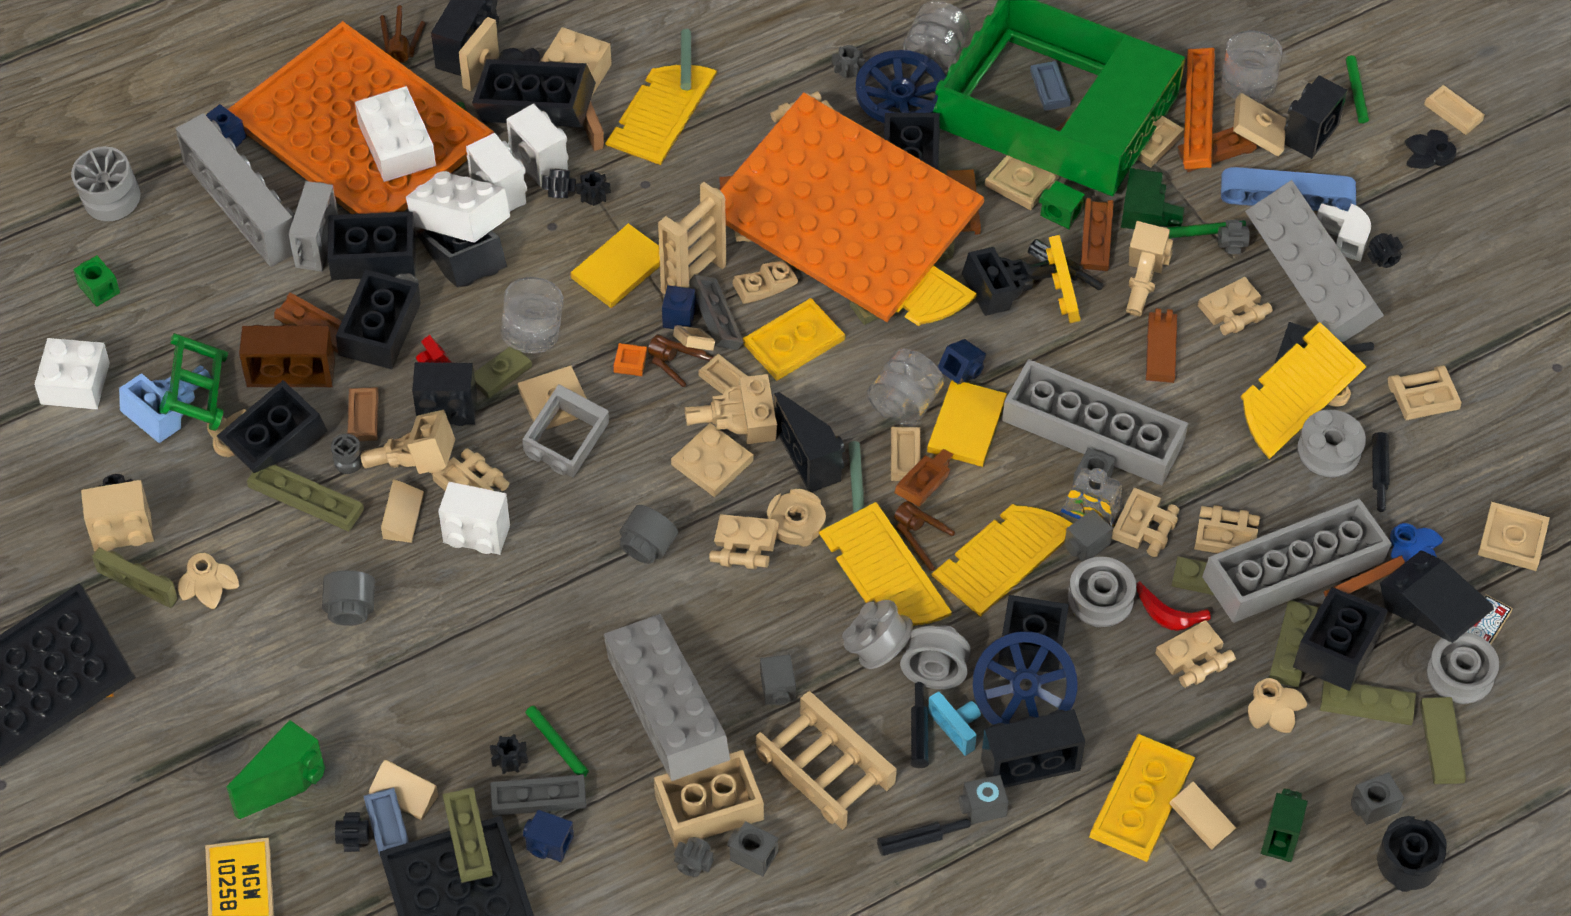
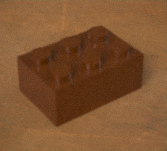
[239,325,335,387]

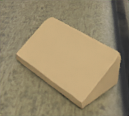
[381,480,424,543]
[369,760,438,820]

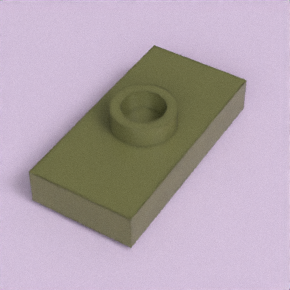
[474,344,532,398]

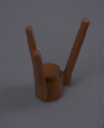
[380,5,426,63]
[648,334,714,387]
[894,501,955,571]

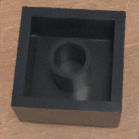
[1284,75,1347,159]
[412,362,477,426]
[998,595,1069,673]

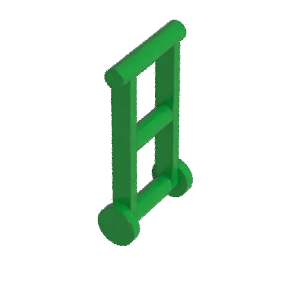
[159,333,228,431]

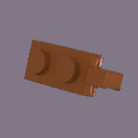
[894,449,953,507]

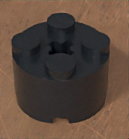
[1377,816,1447,892]

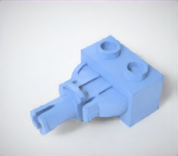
[119,365,211,443]

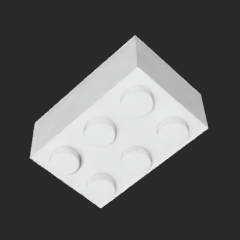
[355,86,436,182]
[406,171,510,243]

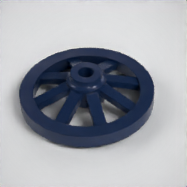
[855,50,946,123]
[972,631,1078,725]

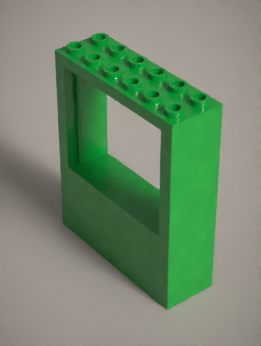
[933,0,1185,197]

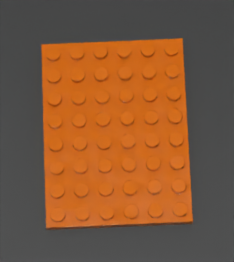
[227,21,494,214]
[720,92,984,322]

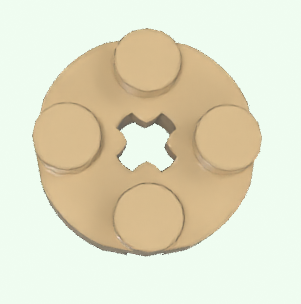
[767,489,826,547]

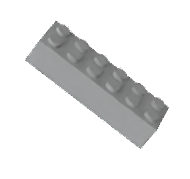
[175,113,294,267]
[1245,180,1384,342]
[1002,359,1188,486]
[1202,498,1392,623]
[604,614,730,781]

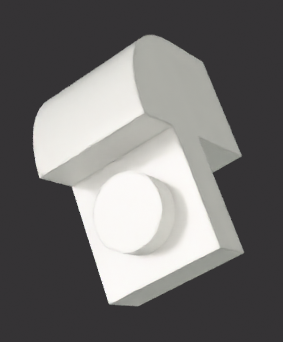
[1317,203,1371,262]

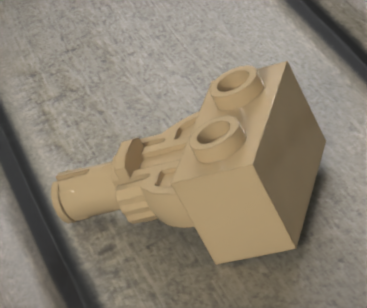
[1126,221,1173,316]
[685,374,777,444]
[361,410,455,474]

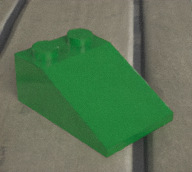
[226,720,325,819]

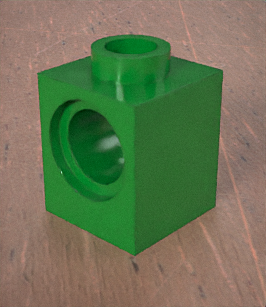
[1039,181,1085,229]
[73,255,120,307]

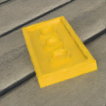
[1089,734,1195,862]

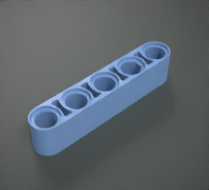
[1221,167,1356,212]

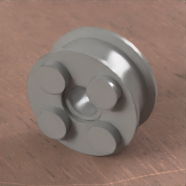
[1297,410,1366,477]
[1068,557,1136,627]
[842,600,913,669]
[900,625,971,689]
[1427,632,1499,704]

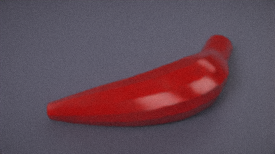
[1136,581,1211,631]

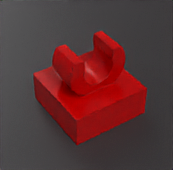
[416,334,452,363]

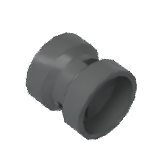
[331,434,362,474]

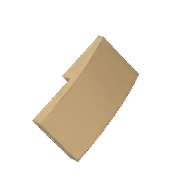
[732,260,798,304]

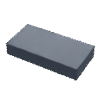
[1030,61,1071,111]
[364,788,409,856]

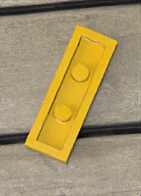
[1046,235,1081,323]

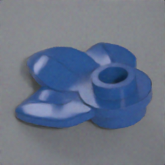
[1390,523,1443,562]

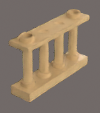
[658,182,726,294]
[756,691,897,830]

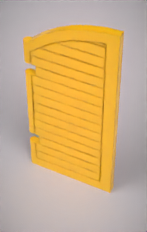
[605,65,717,165]
[896,265,977,326]
[1240,322,1366,459]
[819,502,952,626]
[931,504,1073,617]

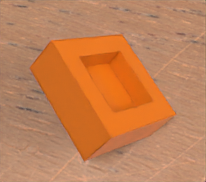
[614,343,647,376]

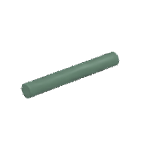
[681,29,691,91]
[848,441,865,513]

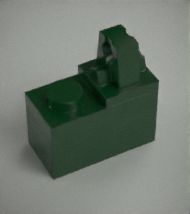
[1121,168,1184,229]
[1260,788,1308,862]

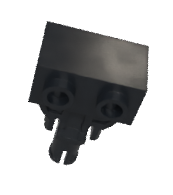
[962,246,1055,316]

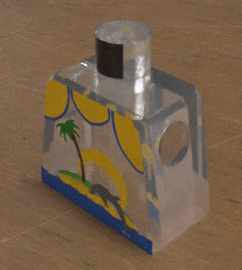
[1061,468,1124,529]

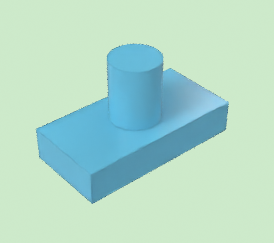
[928,691,981,756]

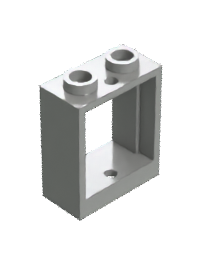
[289,181,338,272]
[523,384,609,478]

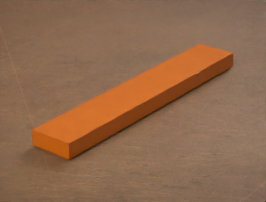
[1183,48,1215,169]

